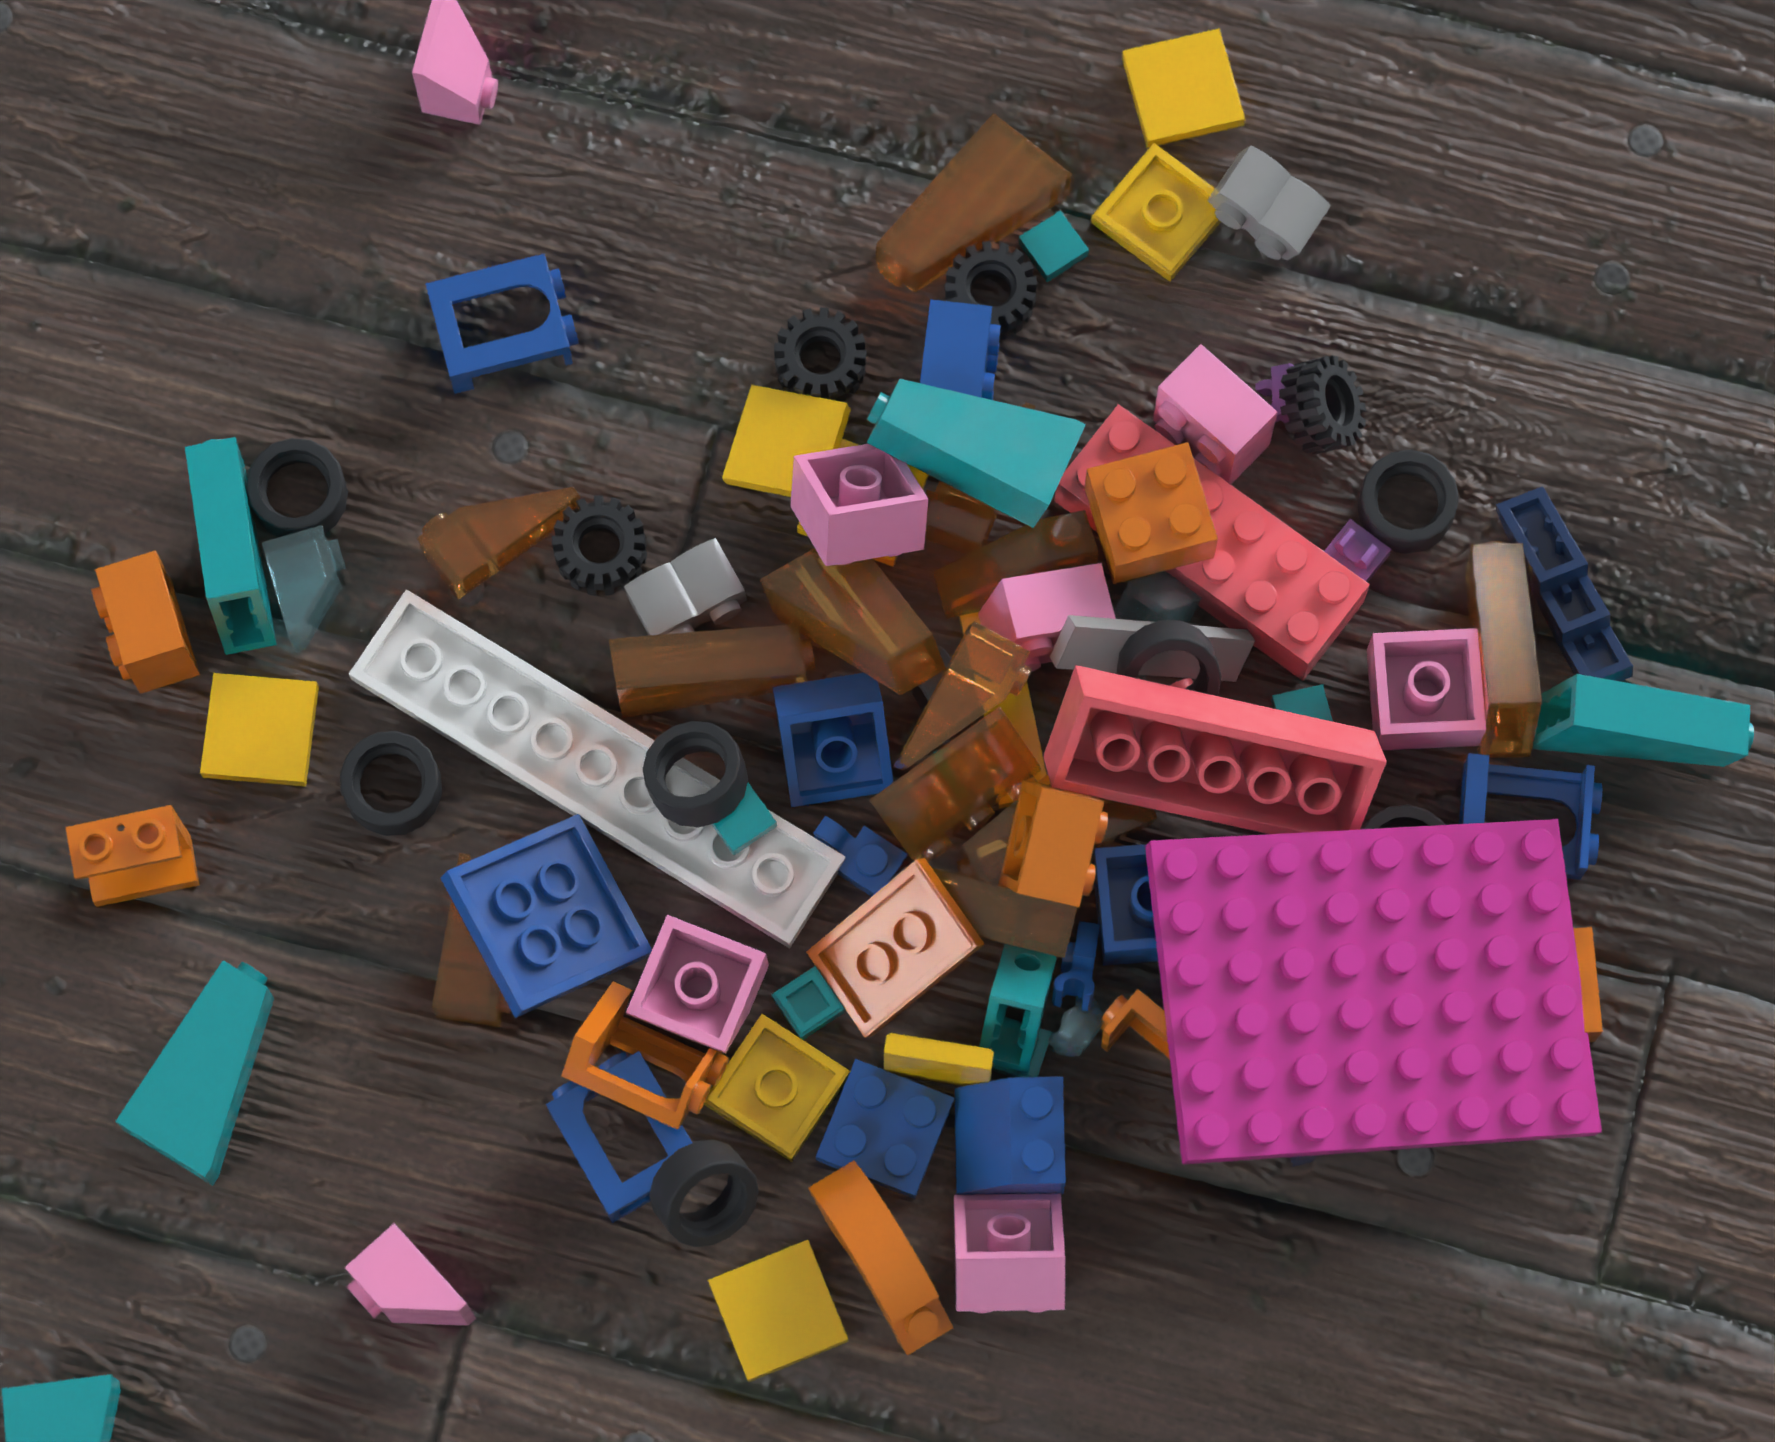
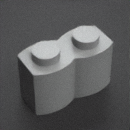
[1207,145,1331,260]
[624,538,747,649]

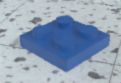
[816,1059,954,1199]

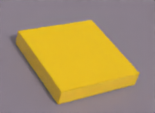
[1122,29,1245,148]
[1091,143,1221,282]
[722,385,851,497]
[200,673,319,787]
[704,1014,850,1162]
[884,1033,994,1086]
[708,1240,848,1382]

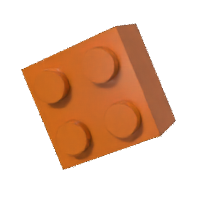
[1084,442,1218,584]
[91,550,200,694]
[999,779,1108,907]

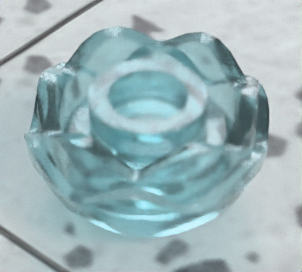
[1049,996,1104,1057]

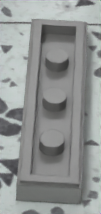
[1050,615,1255,682]

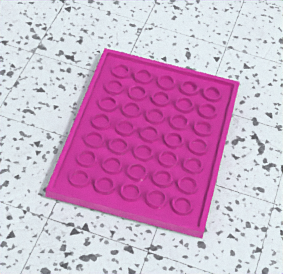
[1145,819,1602,1164]

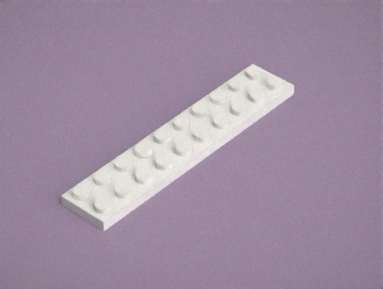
[349,589,846,949]

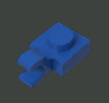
[813,816,908,897]
[1052,921,1100,1011]

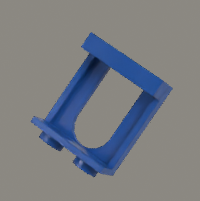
[425,253,579,394]
[1458,753,1602,880]
[546,1051,692,1223]

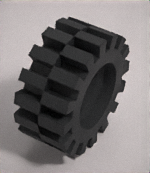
[945,241,1037,340]
[774,307,867,402]
[1279,355,1366,455]
[552,495,647,596]

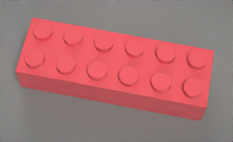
[1054,404,1370,681]
[1043,665,1387,834]

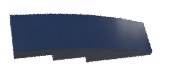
[1496,486,1633,681]

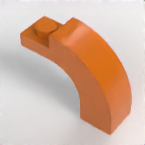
[808,1161,954,1356]

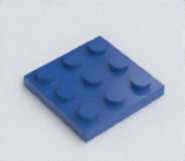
[441,814,652,1018]

